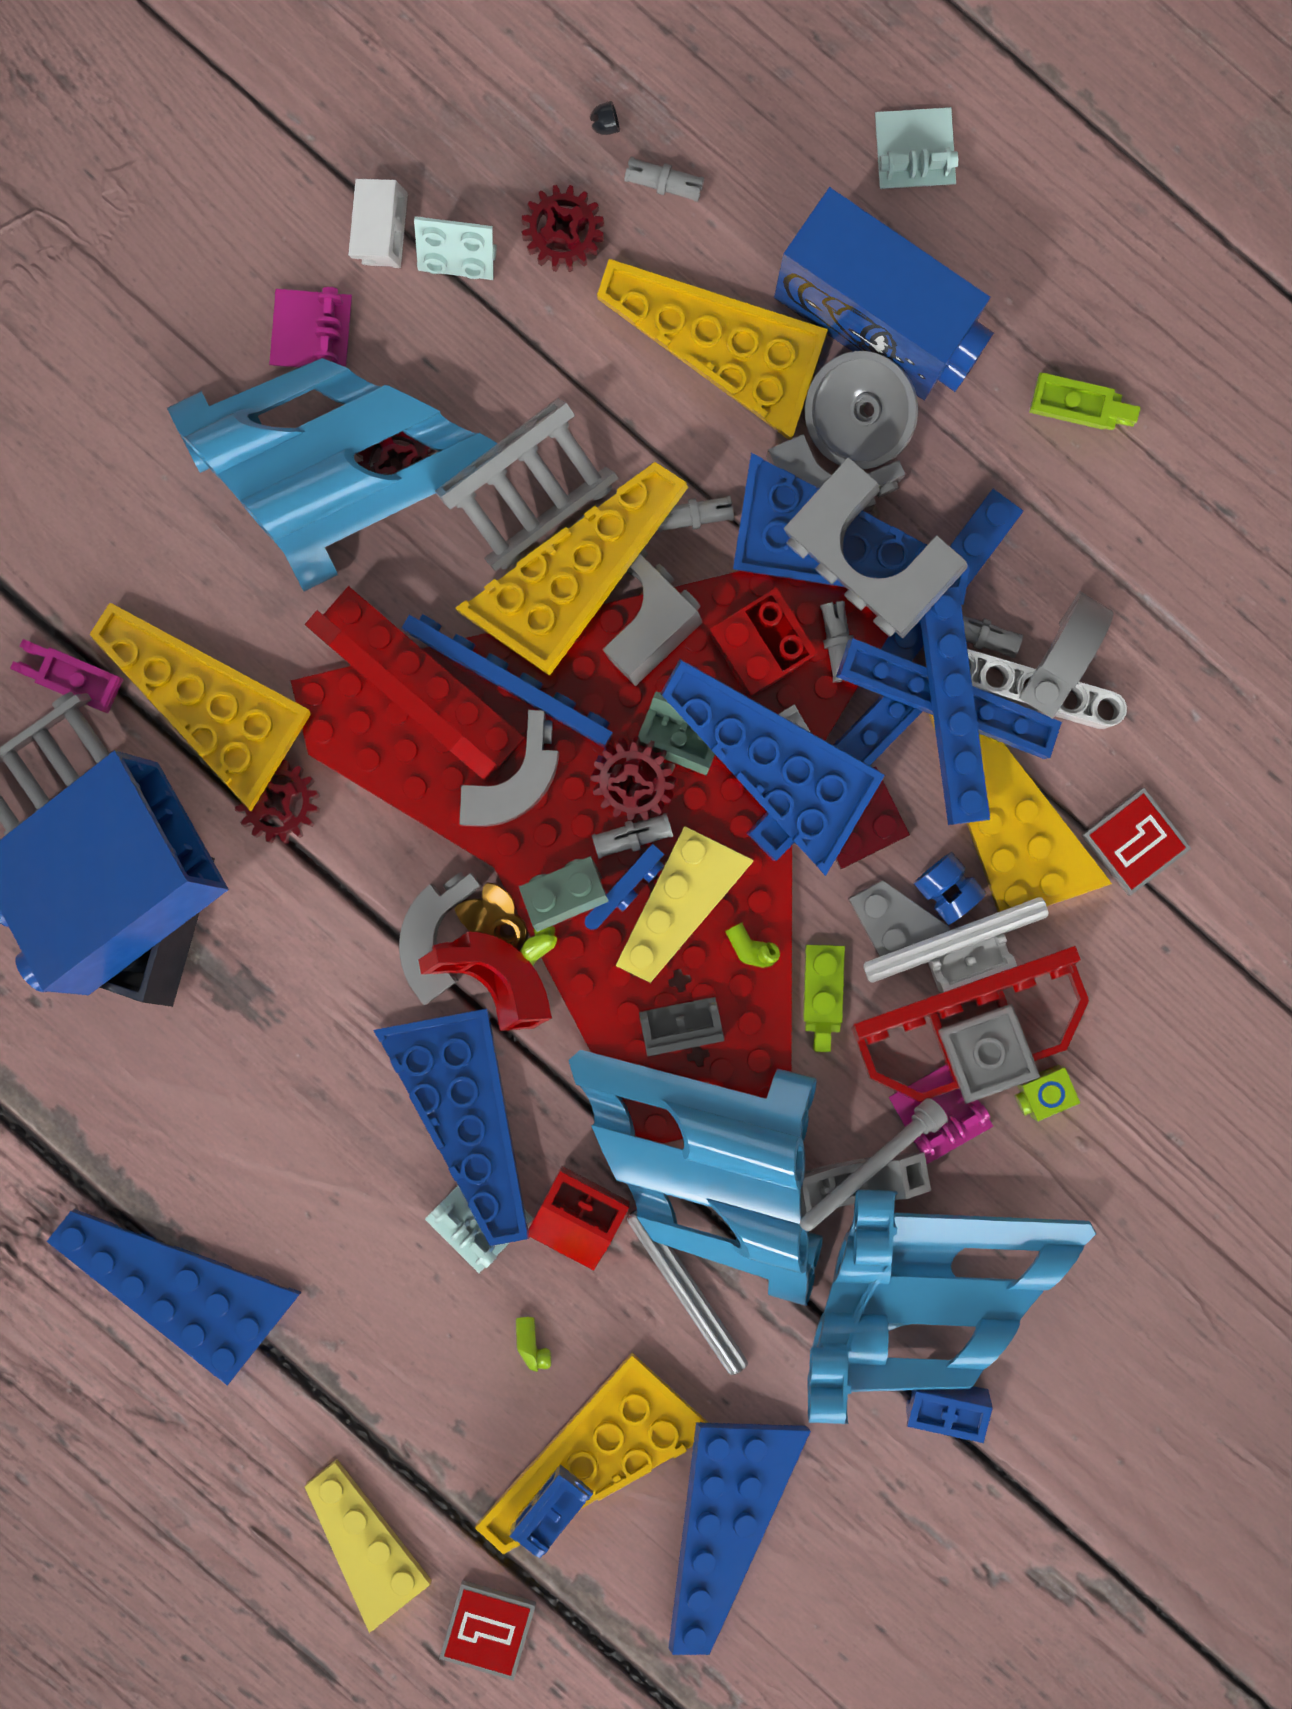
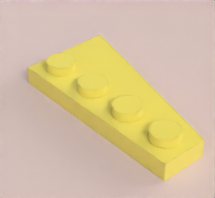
[616,826,754,983]
[305,1459,432,1633]

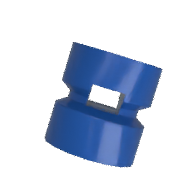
[913,852,987,925]

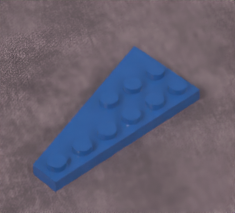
[733,453,970,605]
[661,659,885,876]
[46,1209,301,1386]

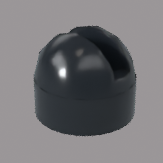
[590,101,620,135]

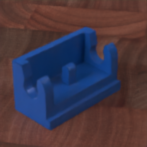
[906,1386,993,1443]
[509,1465,593,1558]

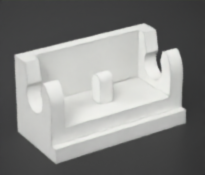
[348,179,408,268]
[928,934,1017,993]

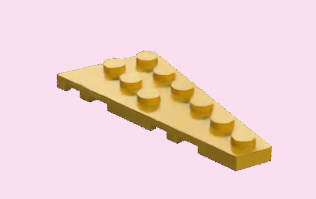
[597,259,828,440]
[455,462,688,675]
[90,603,311,812]
[929,714,1112,912]
[475,1353,709,1554]

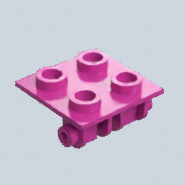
[269,287,352,368]
[889,1065,994,1164]

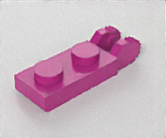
[10,639,123,714]

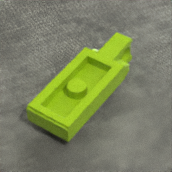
[1029,373,1141,430]
[803,944,845,1052]

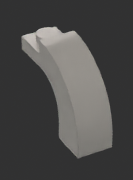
[766,434,905,512]
[1019,591,1114,719]
[460,710,559,826]
[399,872,483,1005]
[801,1152,931,1217]

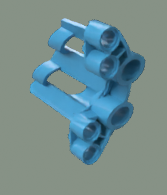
[167,358,498,592]
[568,1050,823,1306]
[807,1189,1096,1424]

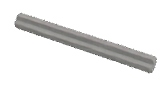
[627,1209,748,1375]

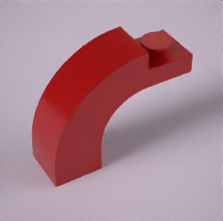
[418,932,552,1031]

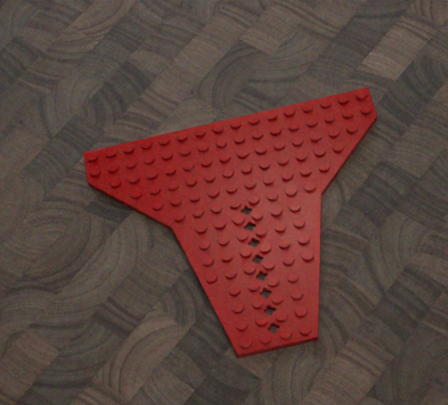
[290,571,889,1144]

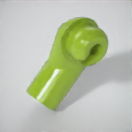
[725,923,780,968]
[520,926,557,966]
[516,1317,552,1372]

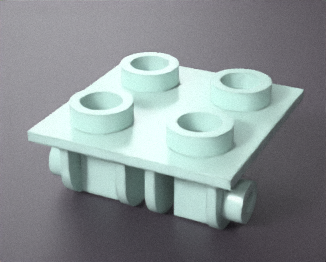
[875,107,958,189]
[414,216,497,280]
[425,1186,534,1273]

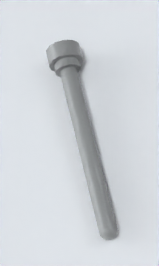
[800,1098,948,1231]

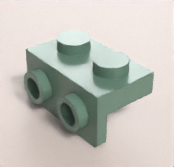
[638,692,715,776]
[519,856,609,932]

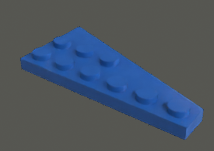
[373,1009,530,1246]
[668,1422,811,1655]

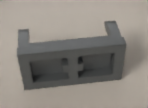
[639,997,725,1057]

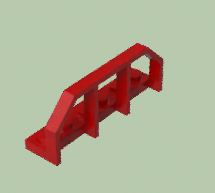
[304,585,525,782]
[851,946,1089,1102]

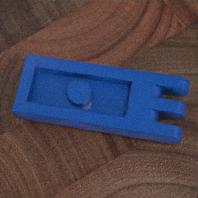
[585,844,664,930]

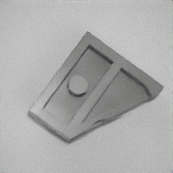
[848,881,950,957]

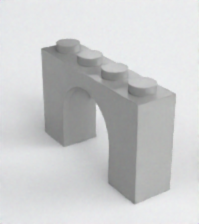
[784,457,967,638]
[576,515,703,686]

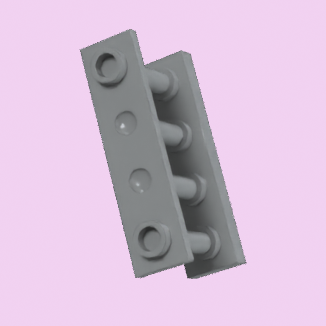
[435,398,619,571]
[0,692,109,835]

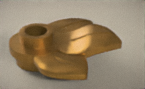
[454,882,527,948]

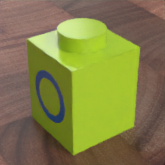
[1015,1065,1080,1122]

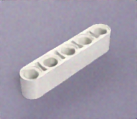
[967,649,1127,729]

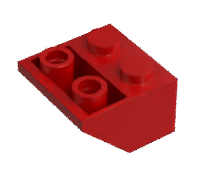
[708,587,818,698]
[528,1166,630,1271]

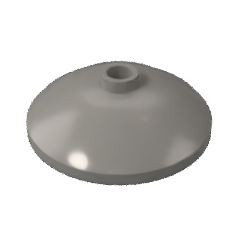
[805,351,918,469]

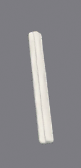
[864,897,1049,983]

